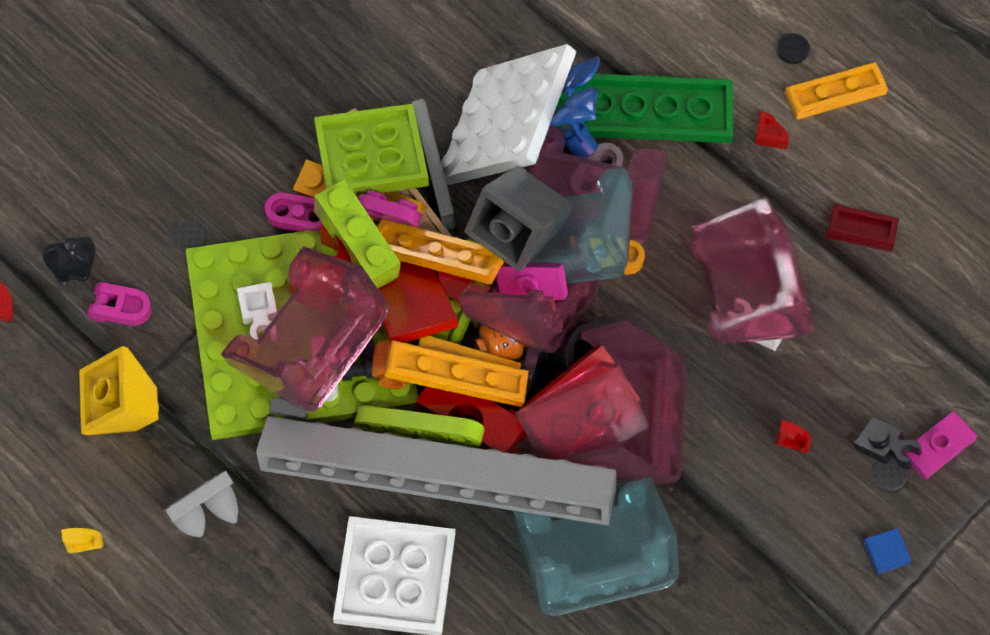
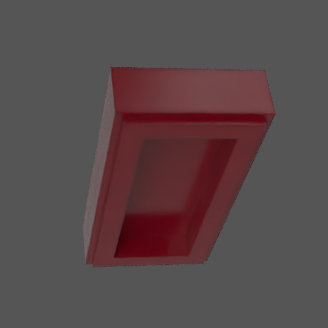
[826,204,899,252]

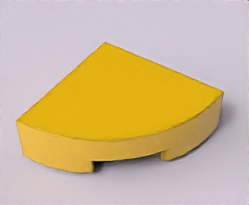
[61,528,104,554]

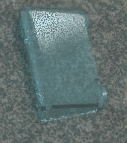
[504,167,633,284]
[514,477,679,616]

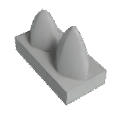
[162,471,238,537]

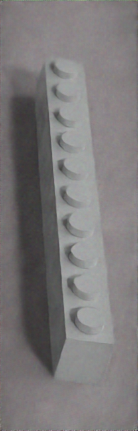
[256,416,616,525]

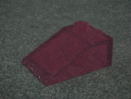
[516,361,649,463]

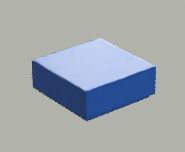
[863,528,912,575]

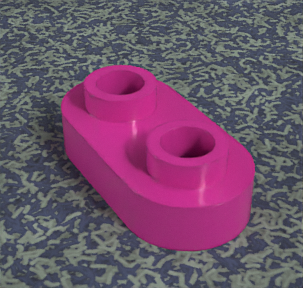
[358,190,422,228]
[265,192,322,232]

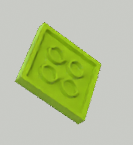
[314,104,429,196]

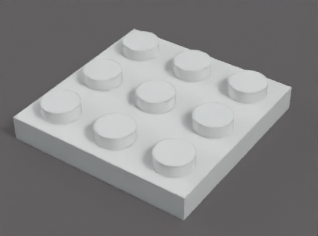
[333,516,456,635]

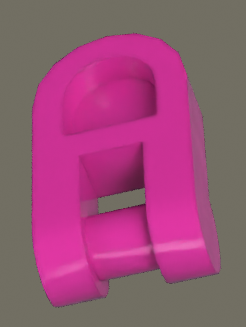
[87,282,152,326]

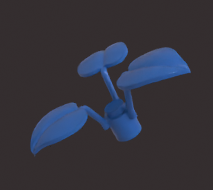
[546,56,600,161]

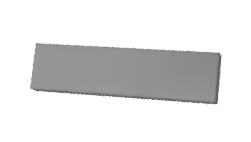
[412,99,456,230]

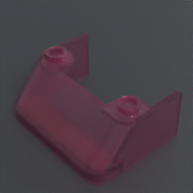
[572,320,686,485]

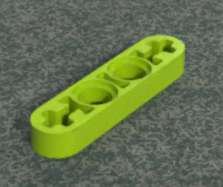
[353,406,485,448]

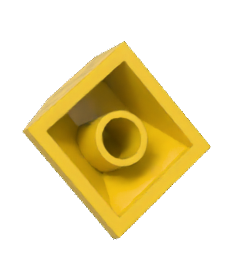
[79,346,159,435]

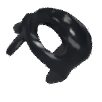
[43,237,96,286]

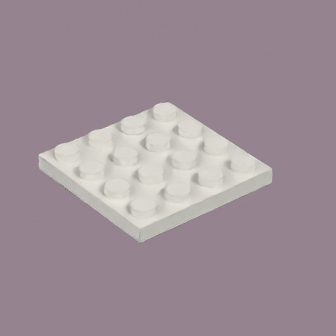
[441,44,576,185]

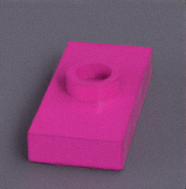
[496,262,568,300]
[904,411,978,481]

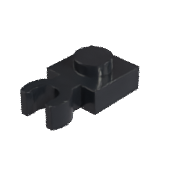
[854,417,922,470]

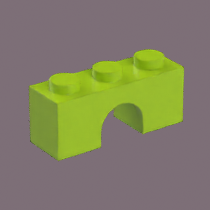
[314,179,401,294]

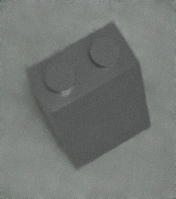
[464,165,574,272]

